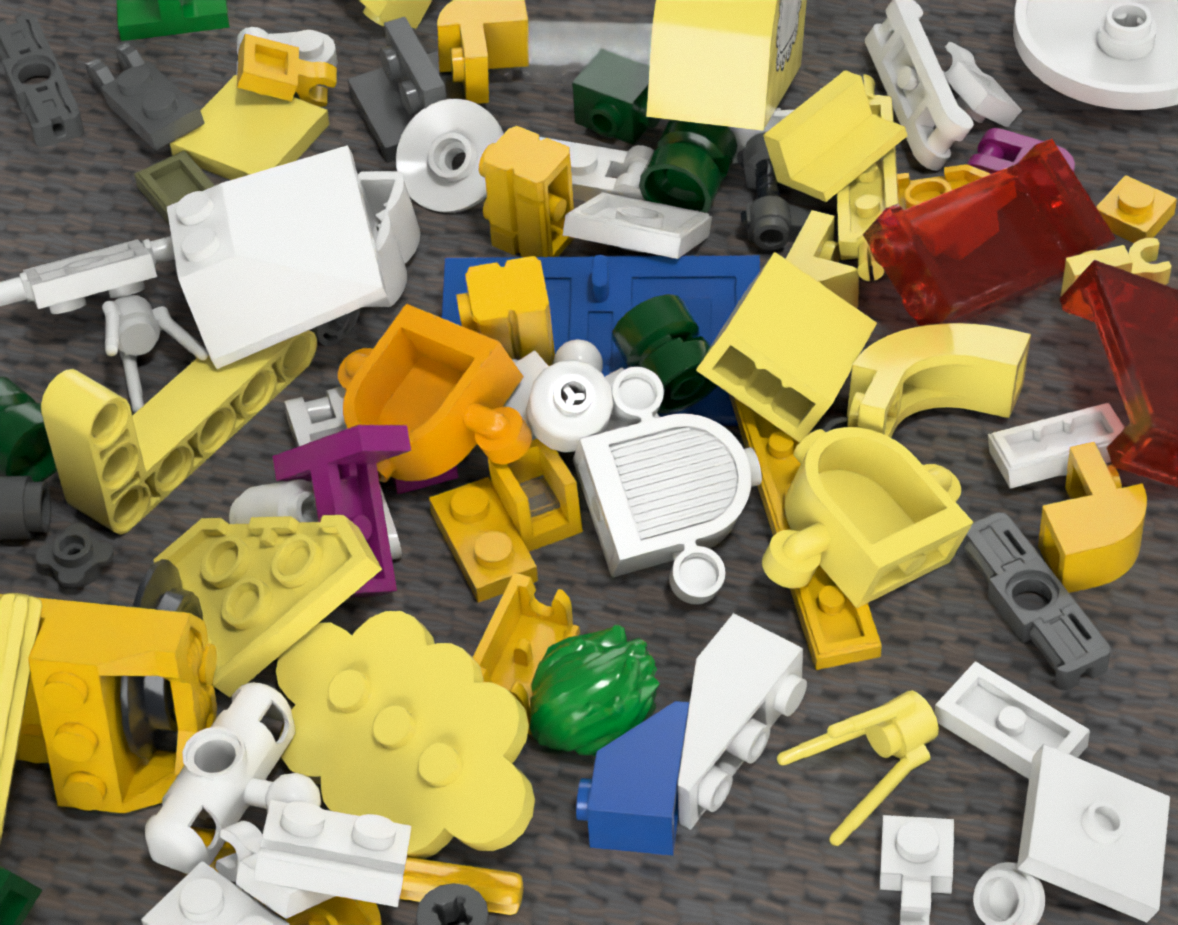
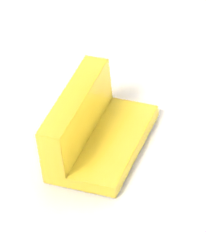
[763,70,907,202]

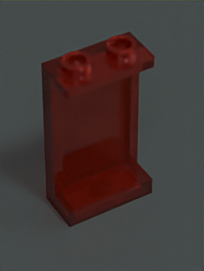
[863,138,1116,326]
[1059,260,1178,487]

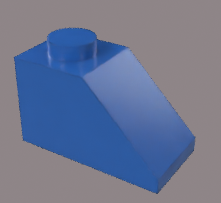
[576,701,689,856]

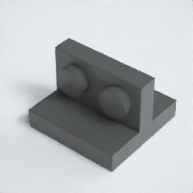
[347,17,491,163]

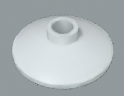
[396,99,504,213]

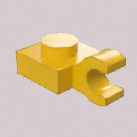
[237,33,337,107]

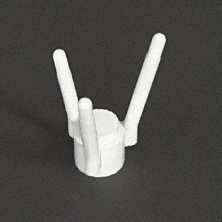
[102,295,209,413]

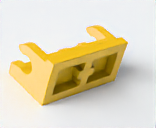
[473,573,580,735]

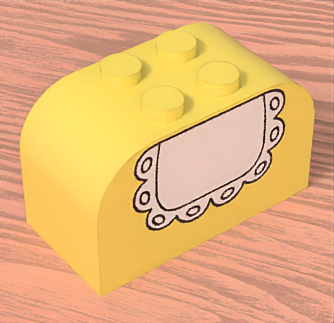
[646,0,807,131]

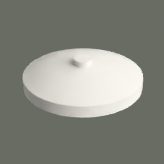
[1013,0,1178,110]

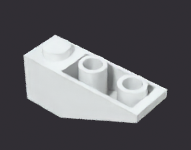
[678,613,807,830]

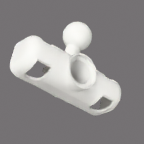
[145,682,321,874]

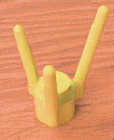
[777,690,939,846]

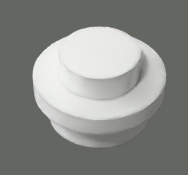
[973,862,1045,925]

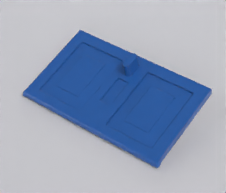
[442,255,760,426]

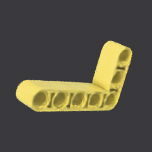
[41,330,317,535]

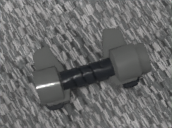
[737,133,811,250]

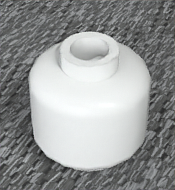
[526,360,613,452]

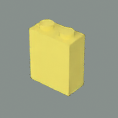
[696,252,877,442]

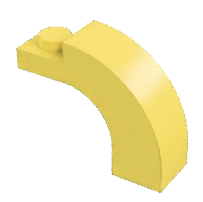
[847,323,1031,438]

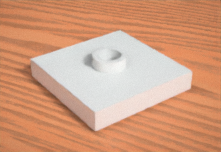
[563,192,712,259]
[1017,744,1170,923]

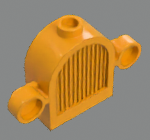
[338,304,532,482]

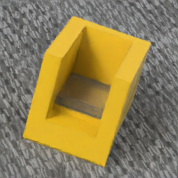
[488,439,583,552]

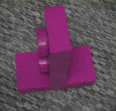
[272,425,411,598]

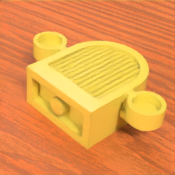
[762,427,973,608]

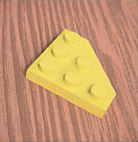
[153,515,382,698]

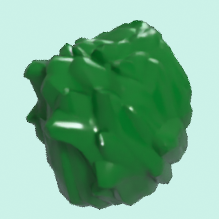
[529,624,660,757]

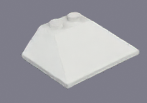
[167,145,387,369]

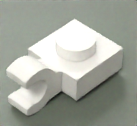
[942,42,1022,127]
[880,815,954,925]
[215,821,335,919]

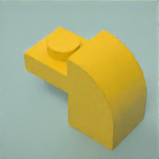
[437,0,529,104]
[1038,442,1147,593]

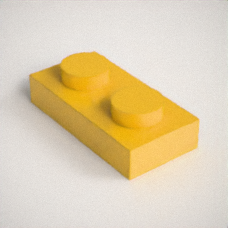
[429,477,538,603]

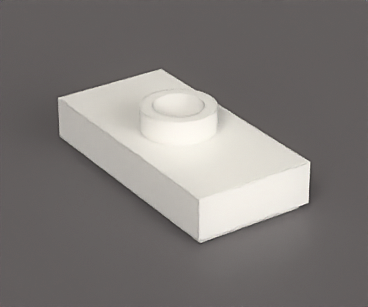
[988,403,1133,489]

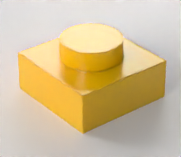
[1093,175,1177,243]

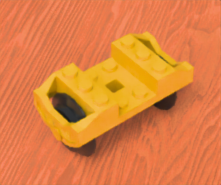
[0,559,217,813]

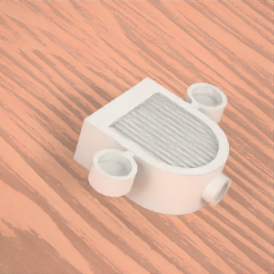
[573,367,762,604]

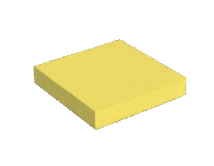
[170,75,330,180]

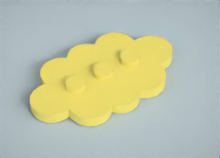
[276,611,535,859]

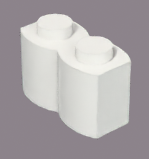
[358,171,420,307]

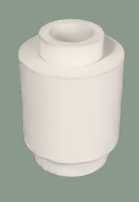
[229,479,319,524]

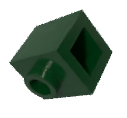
[572,49,661,145]

